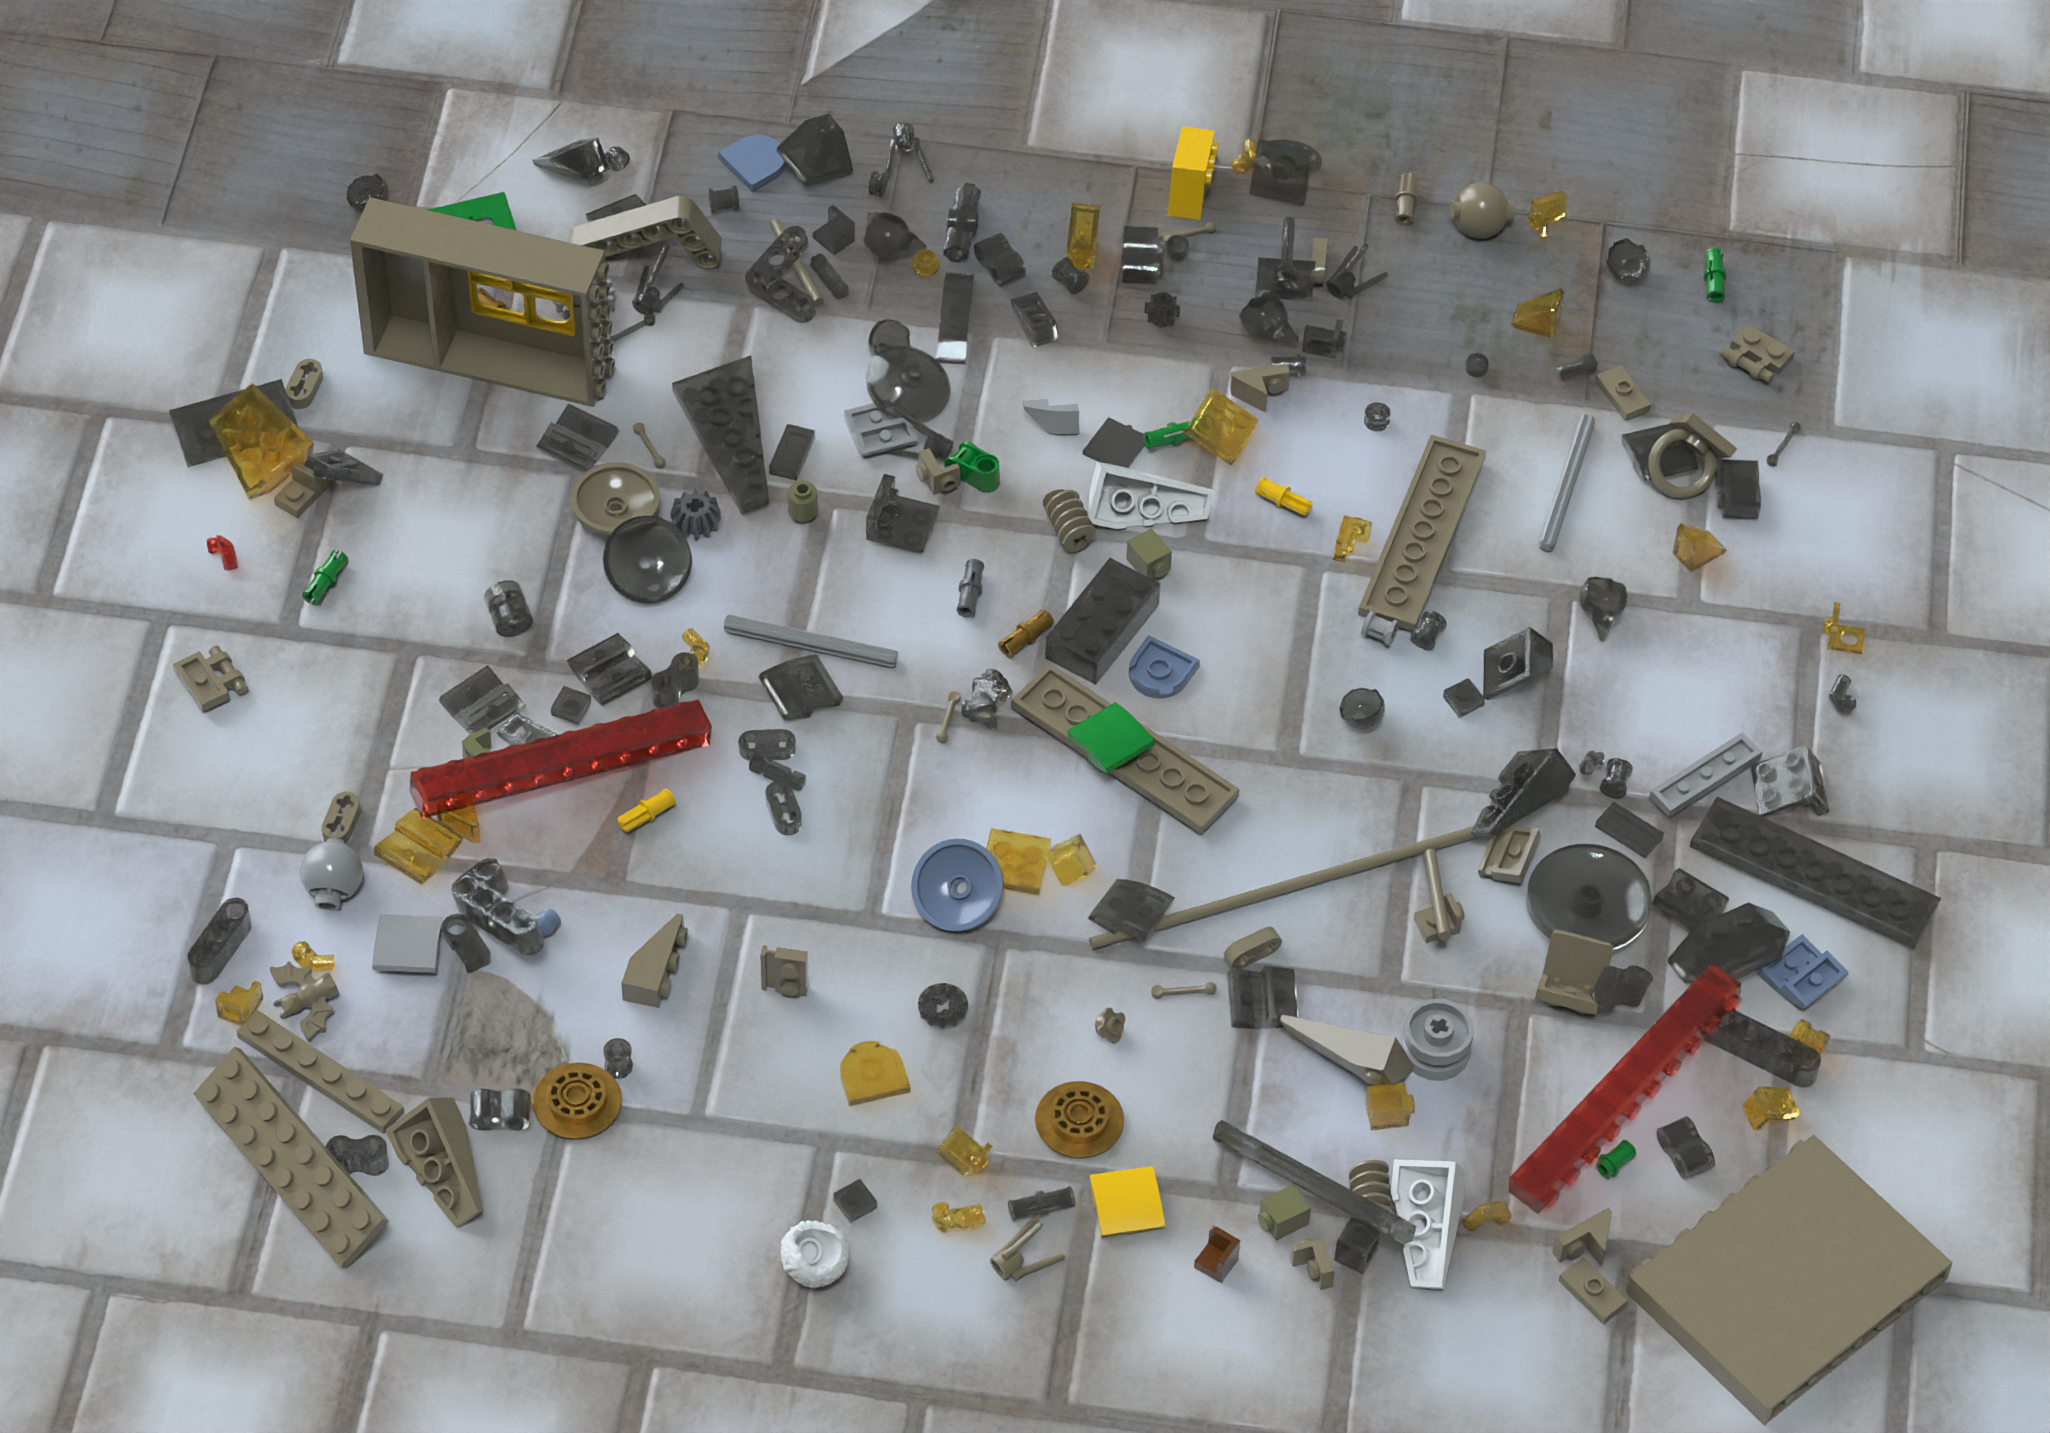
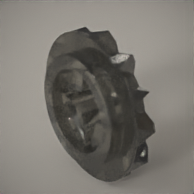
[918,983,968,1029]

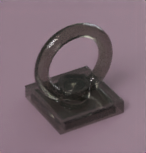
[1250,139,1322,205]
[1255,217,1316,302]

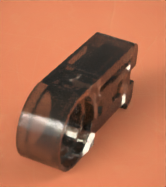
[442,914,491,973]

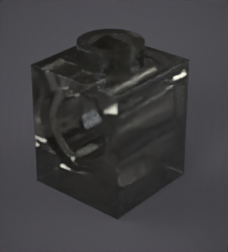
[1334,1217,1381,1274]

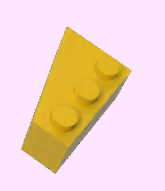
[1168,126,1219,220]

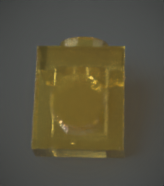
[935,1125,993,1177]

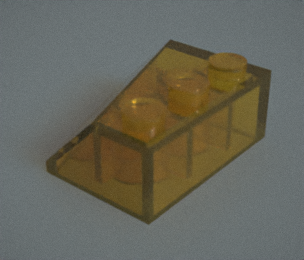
[209,383,314,500]

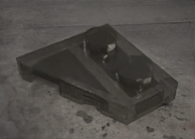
[304,449,384,485]

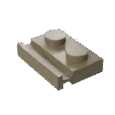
[1478,823,1541,883]
[760,945,809,996]

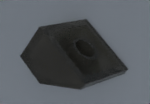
[776,114,853,187]
[532,138,611,183]
[1483,627,1553,700]

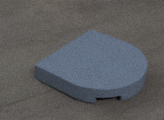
[718,135,786,192]
[1129,635,1200,698]

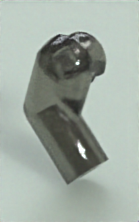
[1558,354,1598,380]
[1829,674,1857,714]
[1578,750,1605,776]

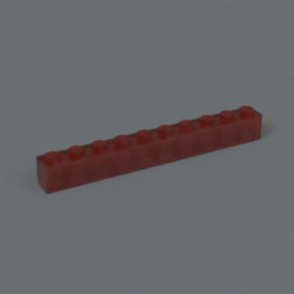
[409,699,712,819]
[1508,962,1742,1214]

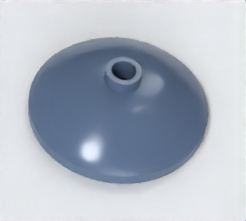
[911,838,1004,932]

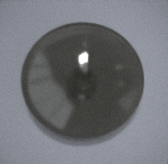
[1527,844,1652,950]

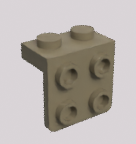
[1535,930,1613,1015]

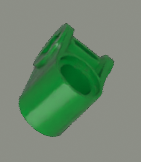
[944,441,1000,493]

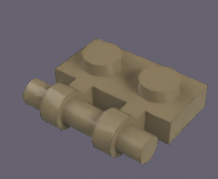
[1720,324,1795,383]
[173,646,248,712]

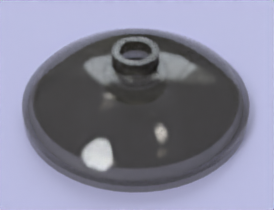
[866,346,951,423]
[602,516,692,605]

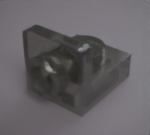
[1302,319,1347,359]

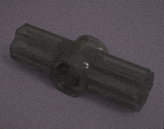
[943,183,982,263]

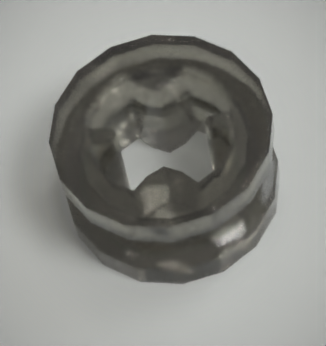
[868,170,888,197]
[1364,402,1391,431]

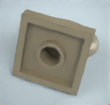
[1648,413,1738,499]

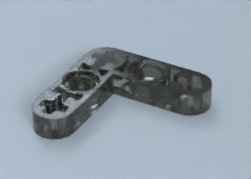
[745,226,816,323]

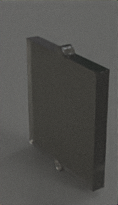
[1082,417,1146,468]

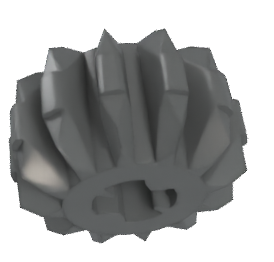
[670,489,721,540]

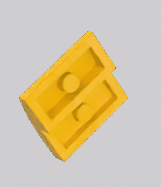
[1089,1166,1165,1237]

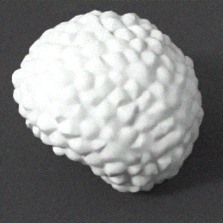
[781,1220,849,1288]

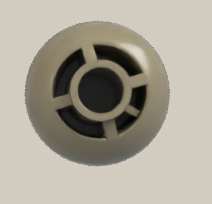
[1450,183,1515,239]

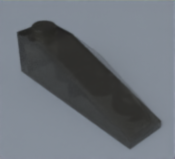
[1471,748,1577,837]

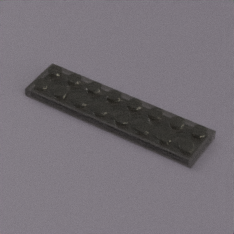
[1689,797,1941,949]

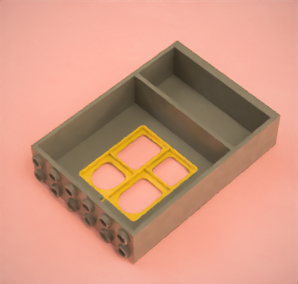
[350,198,615,407]

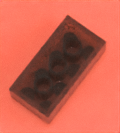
[1045,558,1161,685]

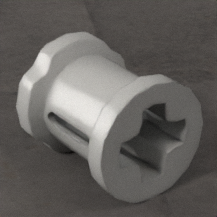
[1361,611,1399,646]

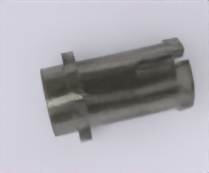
[1271,354,1306,377]

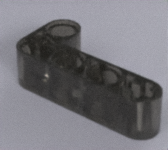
[451,858,545,956]

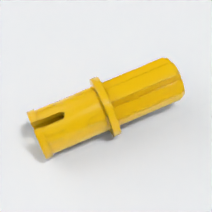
[1255,477,1313,516]
[617,788,676,833]

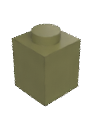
[1126,528,1172,583]
[1258,1184,1311,1241]

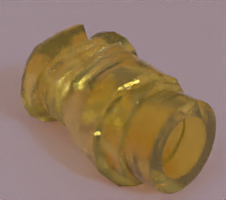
[931,1202,986,1233]

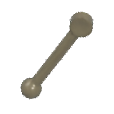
[1159,222,1216,244]
[633,422,666,468]
[936,691,960,742]
[1151,982,1217,999]

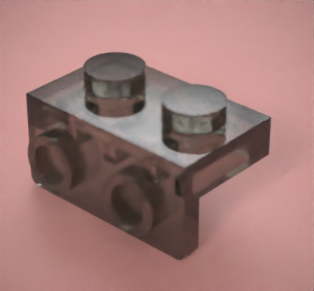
[1651,868,1729,936]

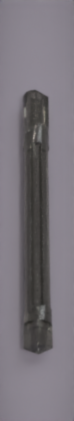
[1212,1120,1417,1244]

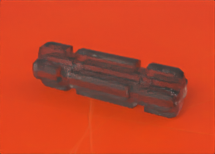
[810,253,849,300]
[749,754,806,791]

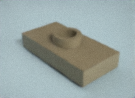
[1595,365,1651,421]
[1559,1257,1628,1324]

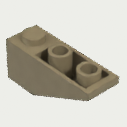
[621,913,688,1008]

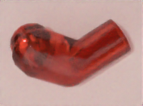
[206,535,238,570]

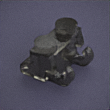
[961,669,1013,729]

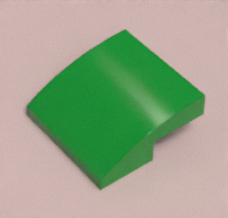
[1067,702,1155,774]

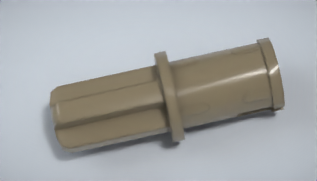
[1395,172,1418,226]

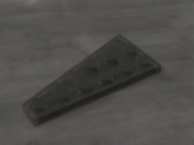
[672,355,769,514]

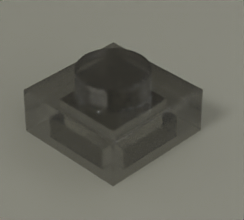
[1443,678,1485,718]
[550,686,591,725]
[833,1179,877,1223]

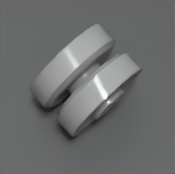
[1401,999,1474,1081]

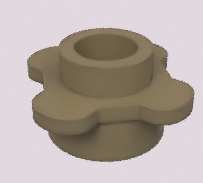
[1095,1007,1125,1043]

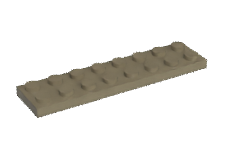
[1358,435,1486,632]
[1011,663,1239,834]
[193,1047,389,1268]

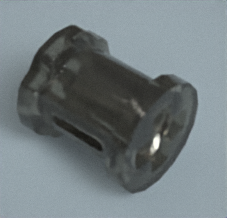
[708,185,740,214]
[1052,257,1090,294]
[1411,611,1447,650]
[1600,758,1633,799]
[603,1038,633,1079]

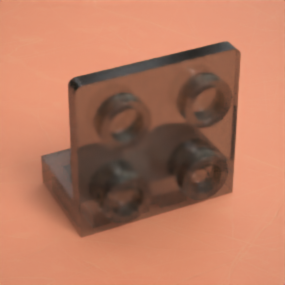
[866,474,940,553]
[1751,745,1829,817]

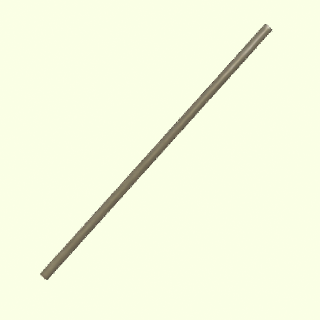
[1089,821,1495,949]

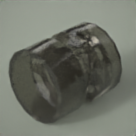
[484,580,533,637]

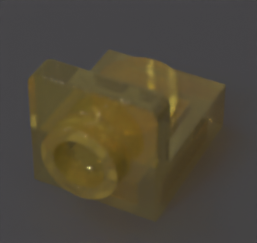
[1528,191,1567,237]
[1333,515,1372,563]
[1743,1086,1800,1130]

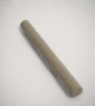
[770,219,824,306]
[1424,849,1451,941]

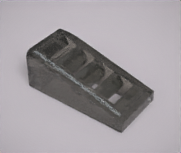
[1010,292,1058,347]
[497,713,564,768]

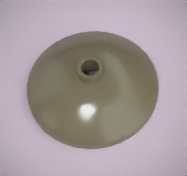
[571,462,660,535]

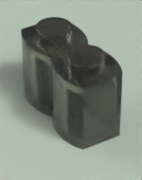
[1122,226,1163,284]
[1715,459,1761,519]

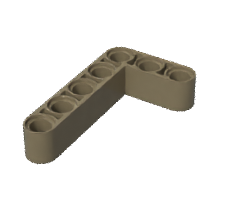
[569,196,722,269]

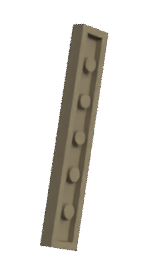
[237,1010,404,1134]

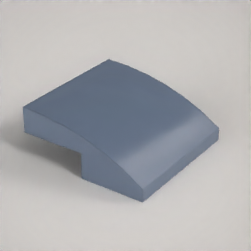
[1757,934,1849,1009]

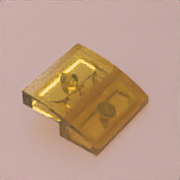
[374,808,463,885]

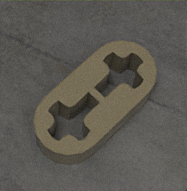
[1309,237,1328,285]
[285,359,323,409]
[321,792,361,844]
[1224,927,1282,970]

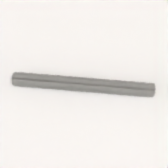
[1538,414,1595,552]
[724,614,898,668]

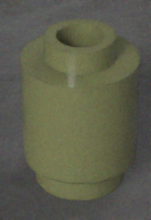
[788,481,818,524]

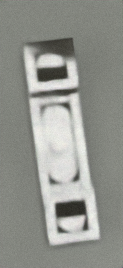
[937,272,974,365]

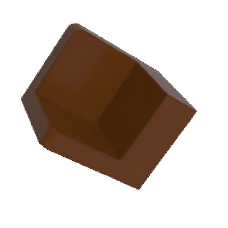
[1194,1225,1240,1283]

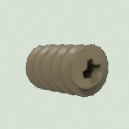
[1043,489,1096,554]
[1349,1160,1392,1233]

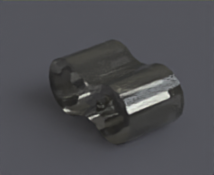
[974,233,1026,286]
[651,652,699,710]
[1591,965,1653,1008]
[469,1088,531,1131]
[1656,1116,1715,1179]
[326,1135,389,1176]

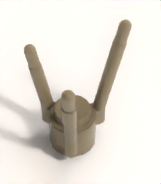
[990,1215,1065,1281]

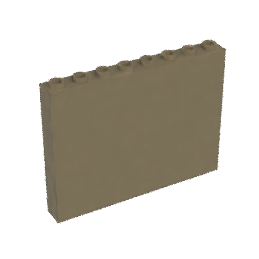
[1626,1134,1953,1425]

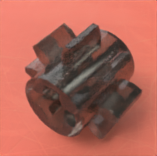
[1144,292,1180,328]

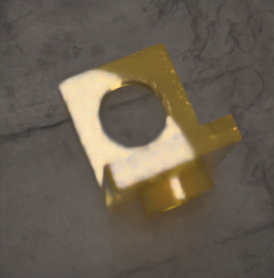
[1823,602,1865,654]

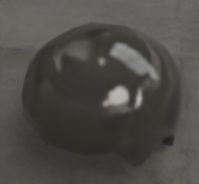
[346,174,389,214]
[1605,238,1651,284]
[868,319,911,366]
[1339,688,1385,731]

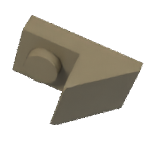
[1230,364,1290,412]
[274,464,335,518]
[1552,1208,1612,1266]

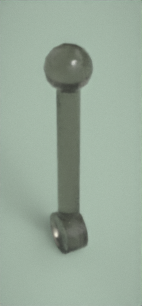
[610,314,655,343]
[1766,422,1801,467]

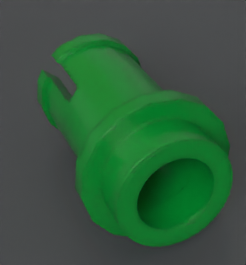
[1596,1140,1636,1178]

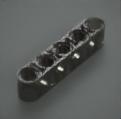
[1676,991,1821,1088]

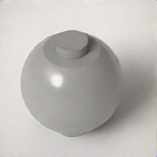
[300,838,363,910]

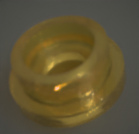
[912,249,940,276]

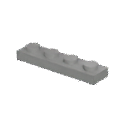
[1649,732,1762,818]

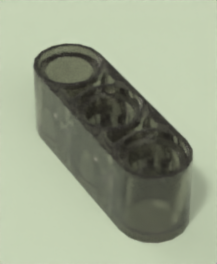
[187,897,251,985]

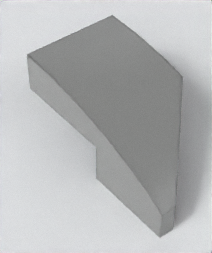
[1023,399,1079,434]

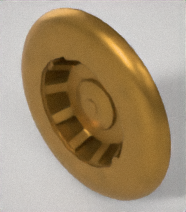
[532,1062,622,1139]
[1035,1081,1124,1158]

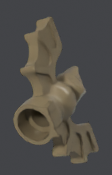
[270,961,339,1042]

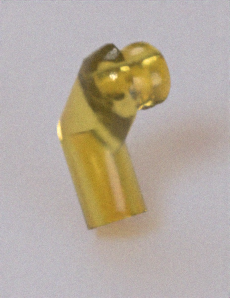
[1231,139,1259,172]
[682,628,710,668]
[291,941,335,971]
[1462,1201,1512,1232]

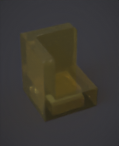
[1045,834,1097,886]
[215,981,264,1026]

